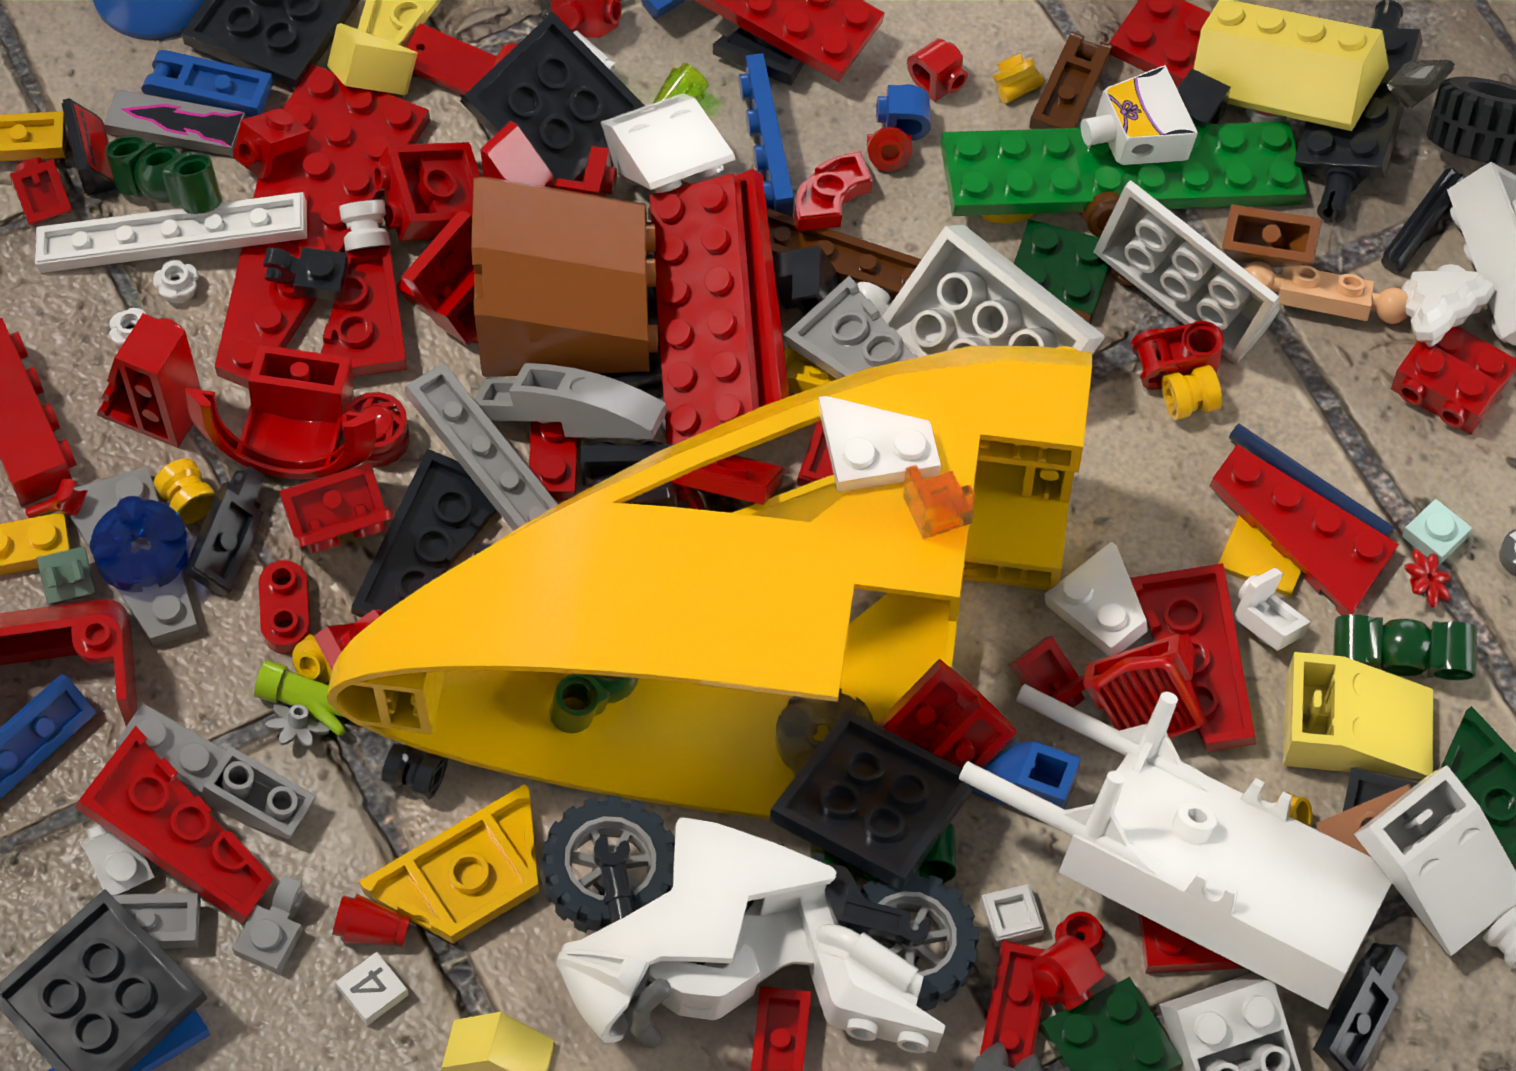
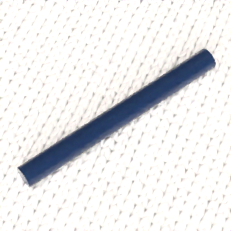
[1229,423,1395,538]

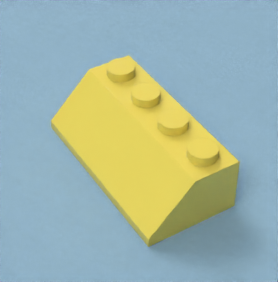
[1194,0,1389,131]

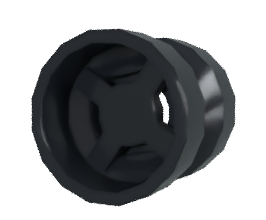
[382,741,448,800]

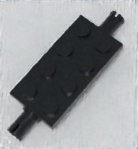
[1294,0,1423,223]

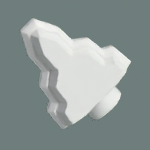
[1402,264,1495,347]

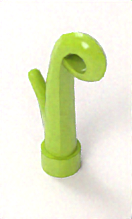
[254,660,345,736]

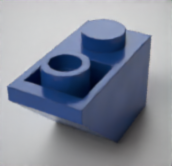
[972,741,1081,811]

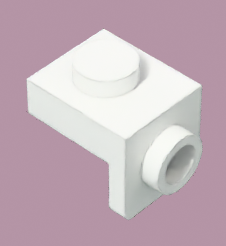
[1233,568,1311,651]
[80,823,154,895]

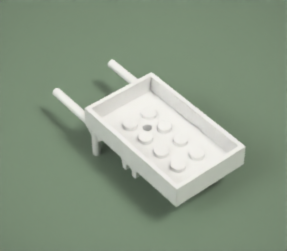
[959,684,1392,1010]

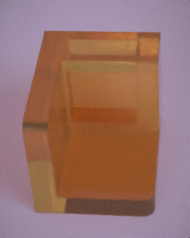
[903,465,975,540]

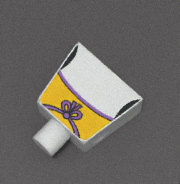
[1081,66,1198,165]

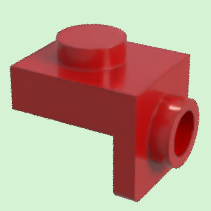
[551,0,622,38]
[233,108,310,179]
[554,146,617,197]
[1008,636,1085,708]

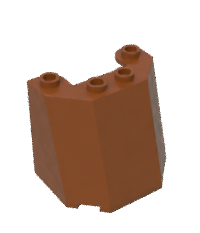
[471,177,659,377]

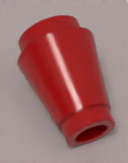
[332,893,410,947]

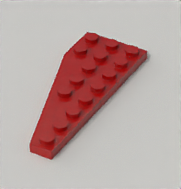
[215,64,430,389]

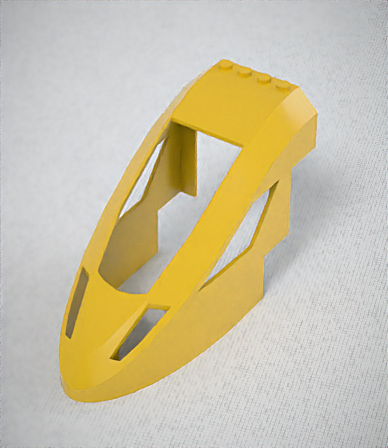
[327,346,1092,820]

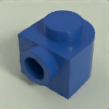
[876,84,931,141]

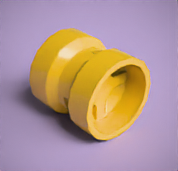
[1162,365,1222,421]
[153,458,216,525]

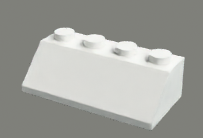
[1447,162,1516,346]

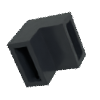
[772,245,839,316]

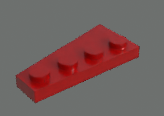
[74,725,274,924]

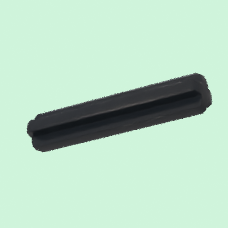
[1381,168,1465,273]

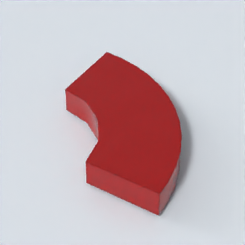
[794,152,873,232]

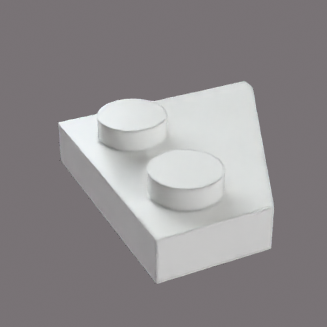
[818,396,941,492]
[1044,542,1147,657]

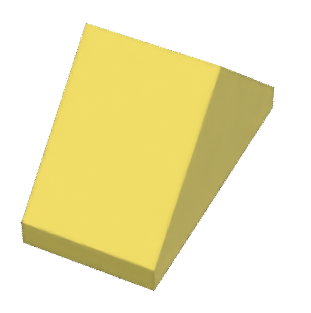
[327,23,418,95]
[441,1012,555,1071]

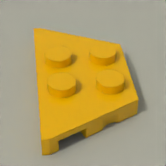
[359,784,539,944]

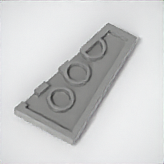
[784,275,918,379]
[55,466,200,647]

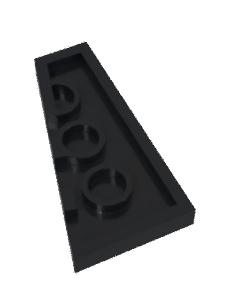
[351,449,497,618]

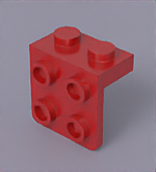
[278,462,394,553]

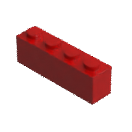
[0,318,77,507]

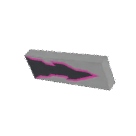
[104,89,246,157]

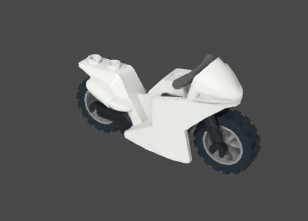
[540,796,979,1054]

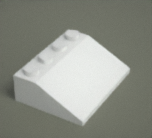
[1093,180,1280,365]
[882,225,1106,357]

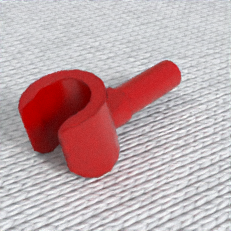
[25,479,88,518]

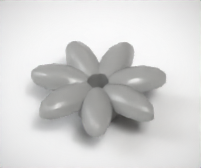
[265,704,330,747]

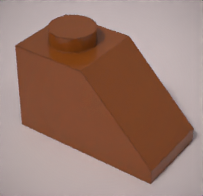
[1222,204,1322,268]

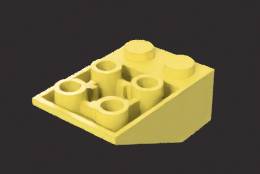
[1283,652,1433,780]

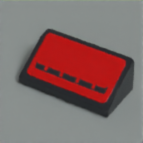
[61,98,116,196]

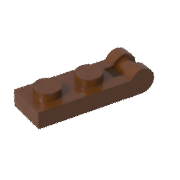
[1029,32,1114,129]

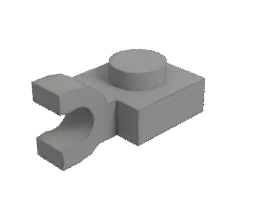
[232,875,307,975]

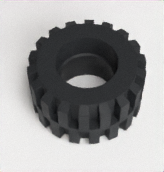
[1427,77,1516,166]

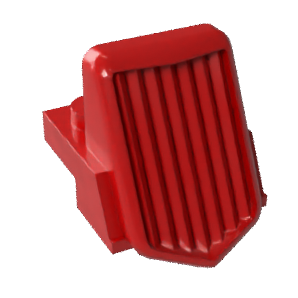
[397,210,478,346]
[1083,633,1204,740]

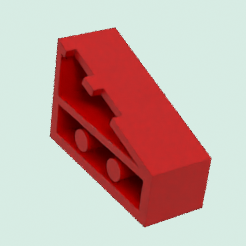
[97,313,201,448]

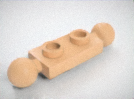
[1243,261,1409,324]

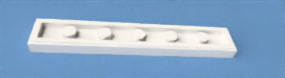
[35,192,307,273]

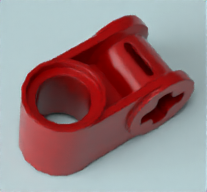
[1130,321,1224,390]

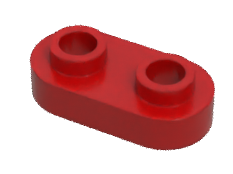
[259,560,311,654]

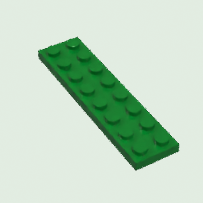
[940,122,1306,216]

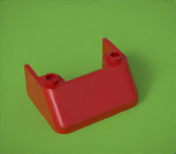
[0,599,137,727]

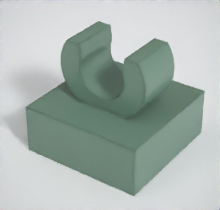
[36,546,97,605]

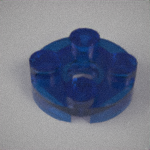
[90,496,189,593]

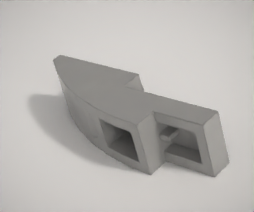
[474,363,667,440]
[115,703,316,839]

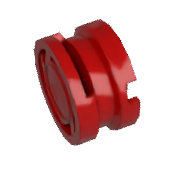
[341,392,410,467]

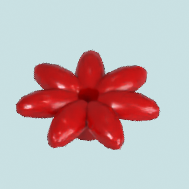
[1404,549,1451,608]

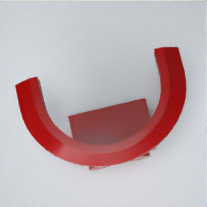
[185,344,377,479]

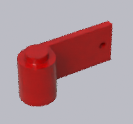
[406,23,518,95]

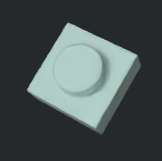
[1402,499,1472,566]

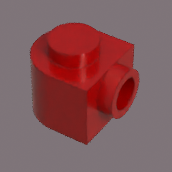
[907,38,968,102]
[1031,936,1105,1010]

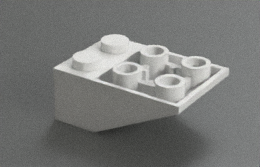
[601,93,736,193]
[1354,766,1516,956]
[1159,972,1301,1071]

